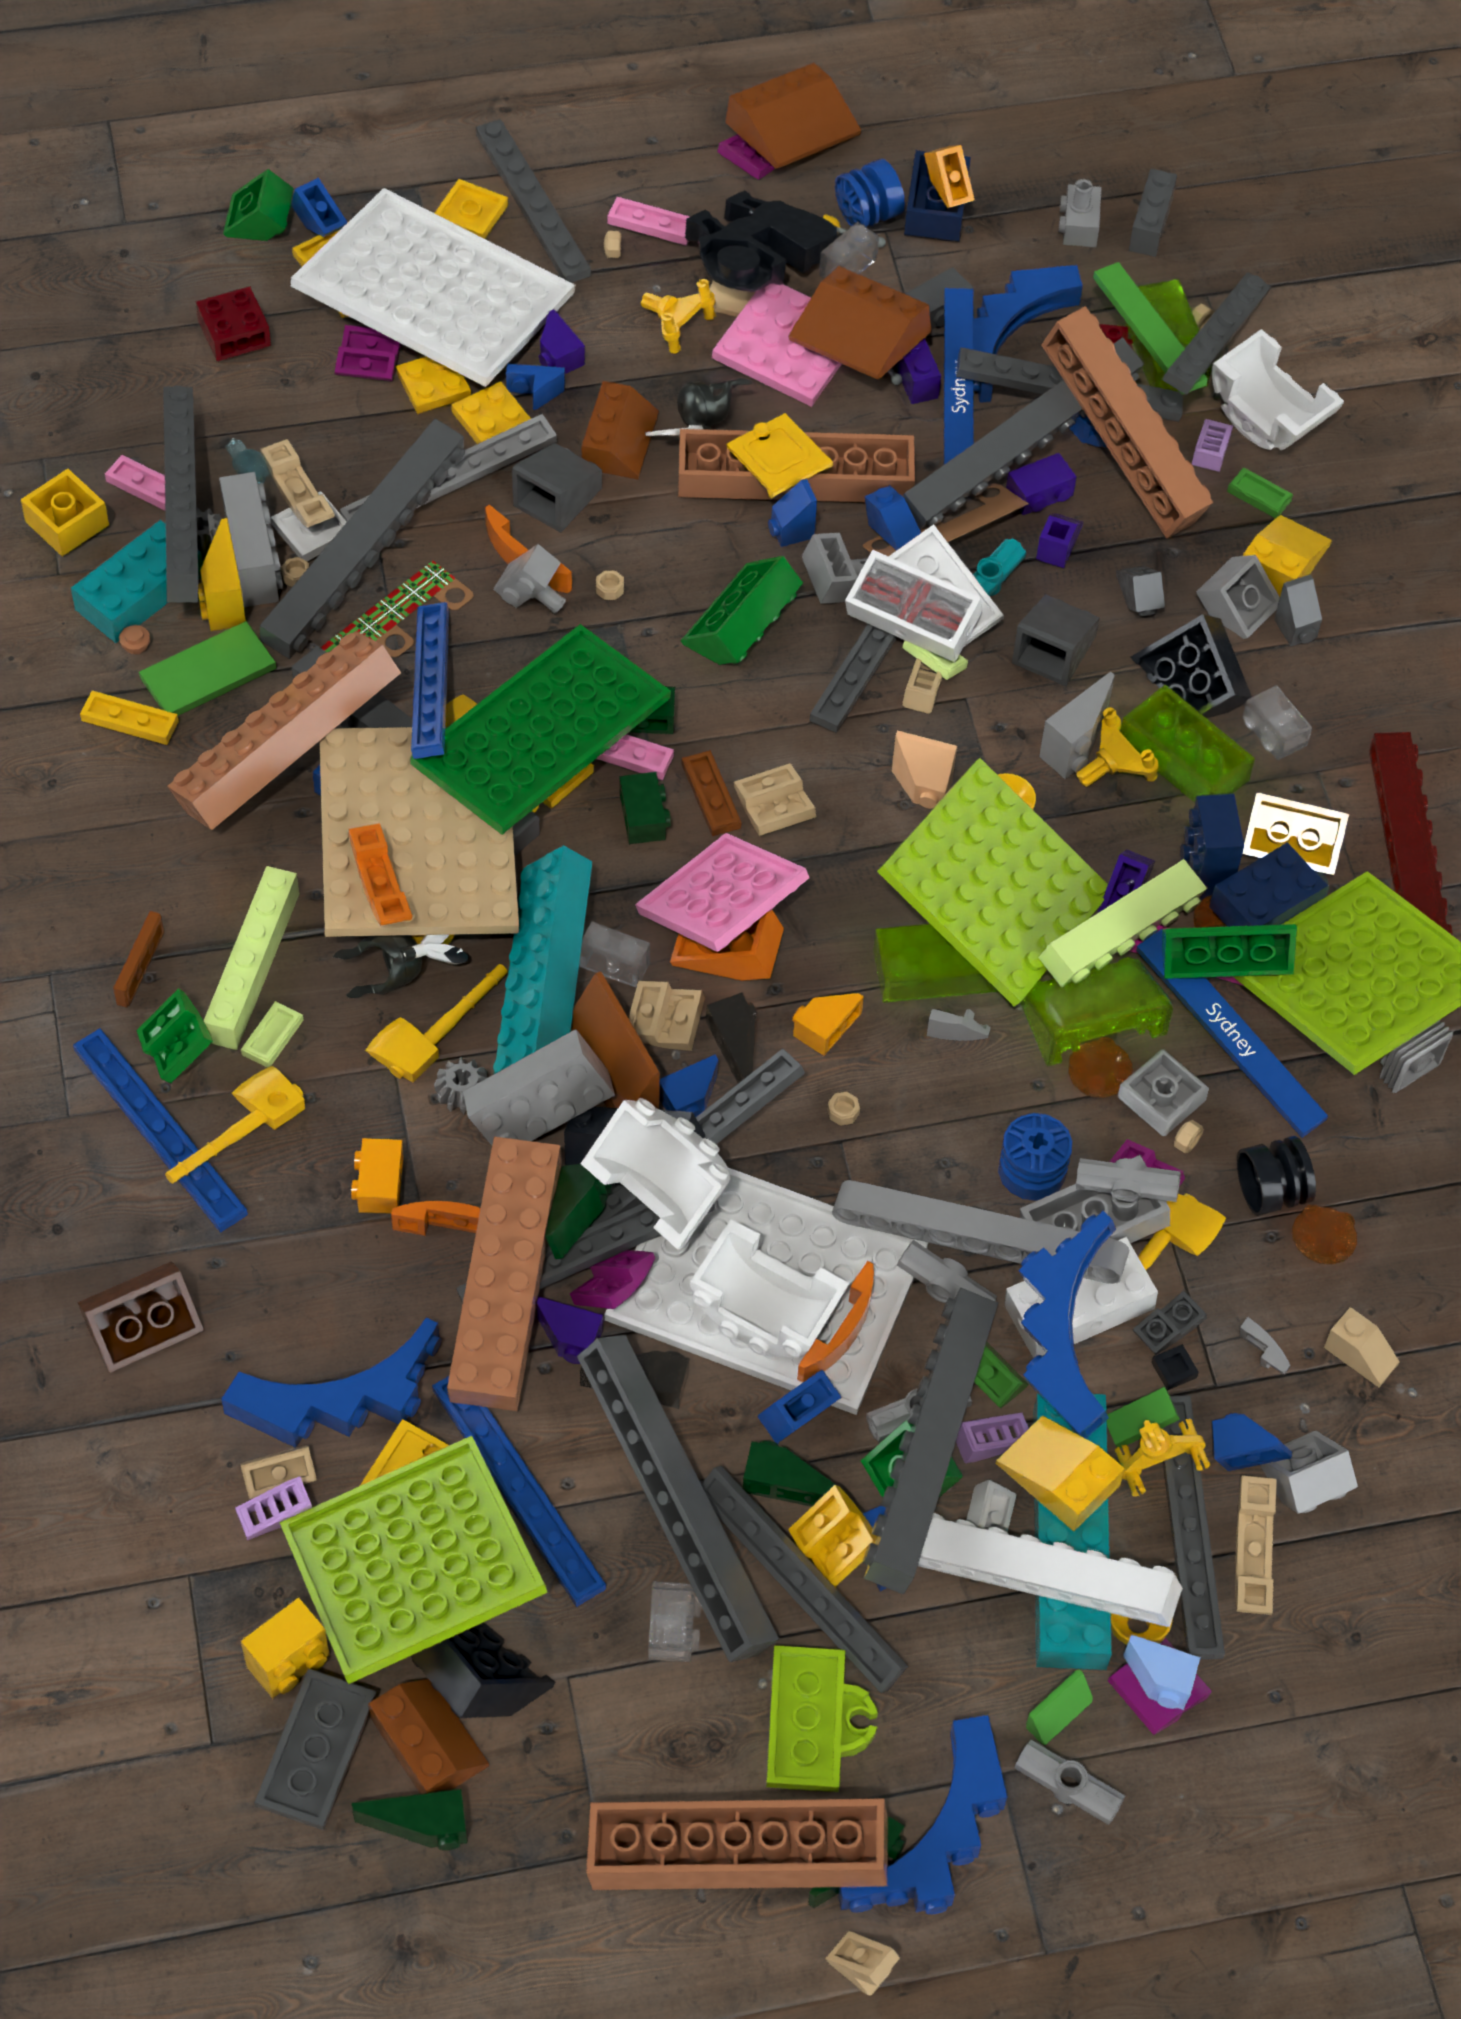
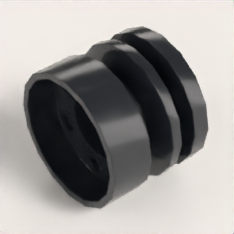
[1237,1136,1316,1216]

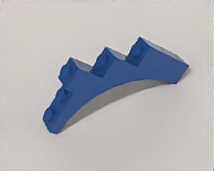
[973,265,1083,403]
[1019,1211,1116,1439]
[221,1318,442,1448]
[838,1715,1007,1914]

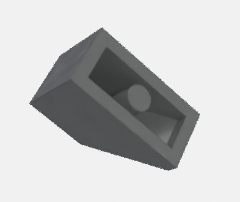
[1116,566,1165,616]
[1274,574,1322,646]

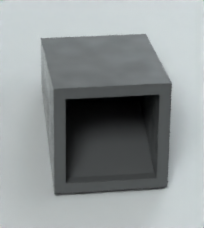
[512,443,602,533]
[1012,594,1100,686]

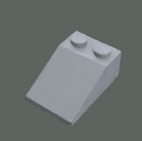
[1039,671,1115,779]

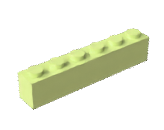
[1038,859,1207,988]
[204,866,299,1050]

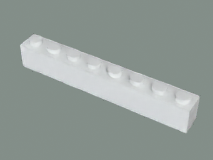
[918,1513,1182,1627]

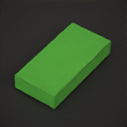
[1227,467,1293,519]
[1107,1387,1180,1448]

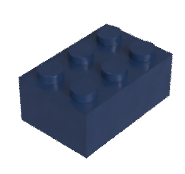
[904,150,971,241]
[1180,794,1245,900]
[1209,842,1328,926]

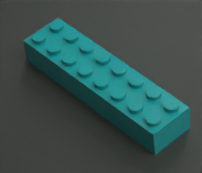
[493,845,592,1074]
[1033,1393,1112,1670]

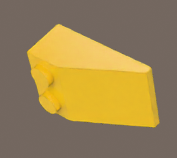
[1243,515,1332,597]
[198,518,246,631]
[996,1415,1125,1531]

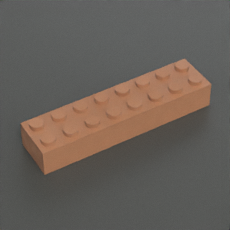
[1041,306,1213,539]
[678,429,915,502]
[167,631,401,830]
[447,1136,562,1411]
[587,1799,888,1890]

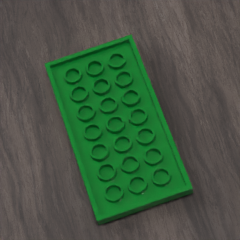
[410,624,671,835]

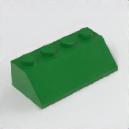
[680,556,803,665]
[1162,924,1297,979]

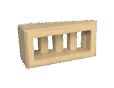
[902,658,943,714]

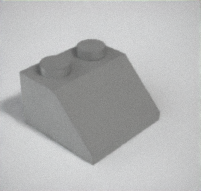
[1196,555,1280,639]
[1260,1430,1358,1514]

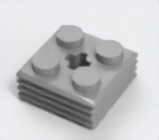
[1379,1020,1453,1093]
[1118,1049,1209,1136]

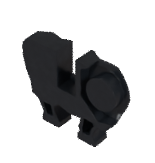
[685,190,837,292]

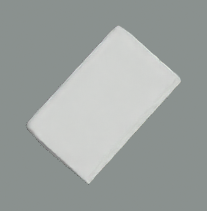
[966,1480,1017,1532]

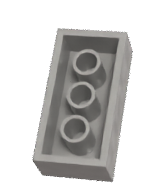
[219,472,283,607]
[463,1029,615,1145]
[1020,1155,1170,1244]

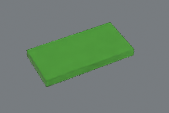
[139,621,276,716]

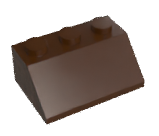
[78,1261,204,1373]

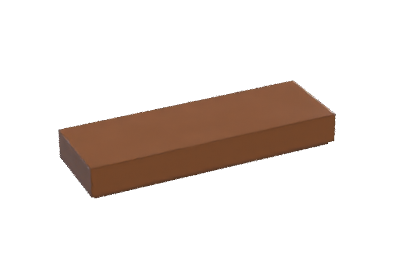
[681,750,742,836]
[113,911,164,1008]

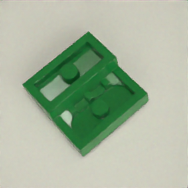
[136,988,213,1084]

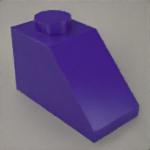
[539,309,585,374]
[1098,849,1155,912]
[536,1297,603,1364]

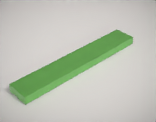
[1093,262,1208,395]

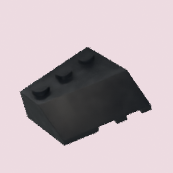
[1130,614,1253,723]
[411,1622,556,1718]

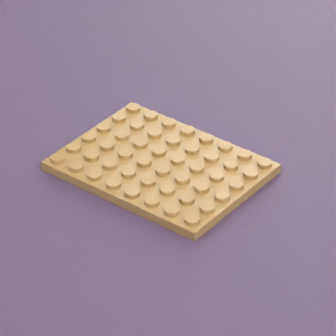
[320,727,519,937]

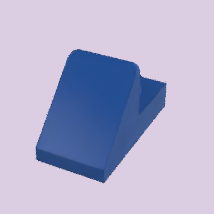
[506,364,565,410]

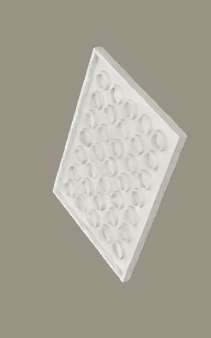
[291,188,575,387]
[605,1168,928,1415]

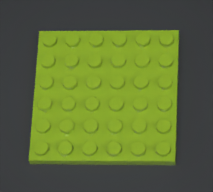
[877,758,1108,1007]
[1233,871,1461,1075]
[279,1436,548,1684]

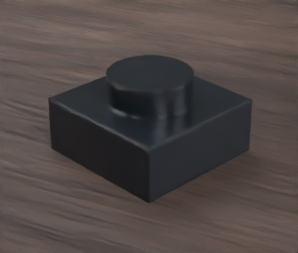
[1151,1344,1199,1391]

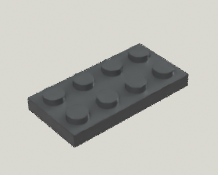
[254,1669,376,1831]

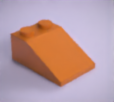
[670,910,784,981]

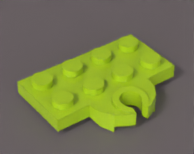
[766,1645,878,1792]

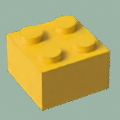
[21,469,109,557]
[241,1597,330,1699]

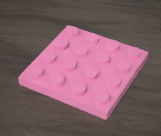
[711,283,842,407]
[635,833,809,952]

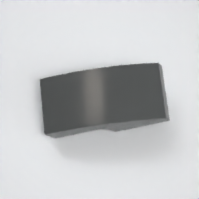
[1133,1291,1207,1355]

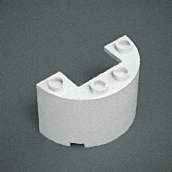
[1212,329,1344,450]
[581,1098,730,1249]
[690,1218,850,1358]

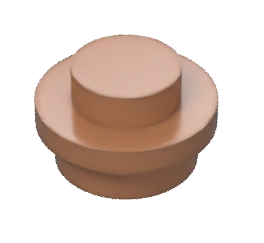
[119,625,150,654]

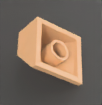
[892,730,957,809]

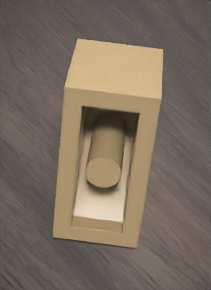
[1324,1307,1399,1387]

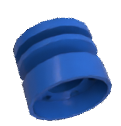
[835,159,905,231]
[998,1113,1072,1201]

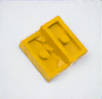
[788,1485,877,1587]

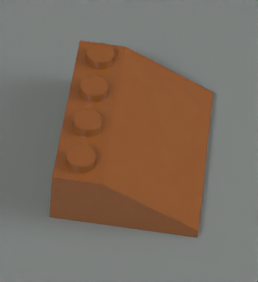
[725,63,861,169]
[788,266,932,380]
[570,971,660,1109]

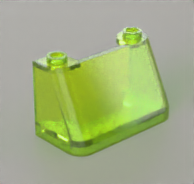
[1020,957,1173,1067]

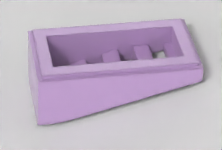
[1192,419,1233,472]
[956,1413,1029,1463]
[235,1476,312,1540]

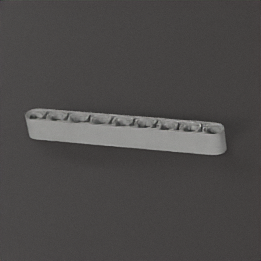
[832,1180,1130,1284]

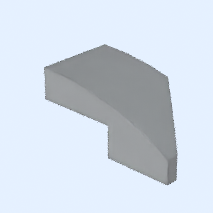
[927,1009,991,1041]
[1240,1317,1290,1375]

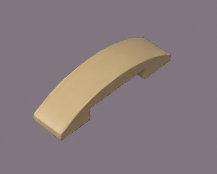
[261,439,335,528]
[1235,1476,1277,1615]

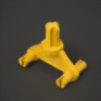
[641,279,716,354]
[1076,707,1159,787]
[1115,1419,1210,1496]

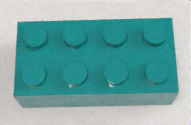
[71,520,203,643]

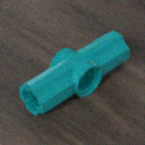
[973,538,1026,597]

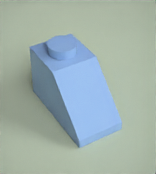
[1123,1635,1200,1710]

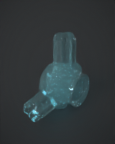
[226,438,269,484]

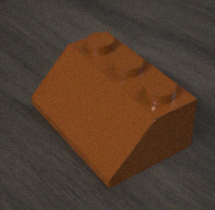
[582,381,659,480]
[368,1679,489,1794]

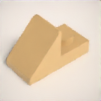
[825,1931,900,1995]

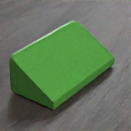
[974,1341,1029,1408]
[1026,1669,1093,1745]

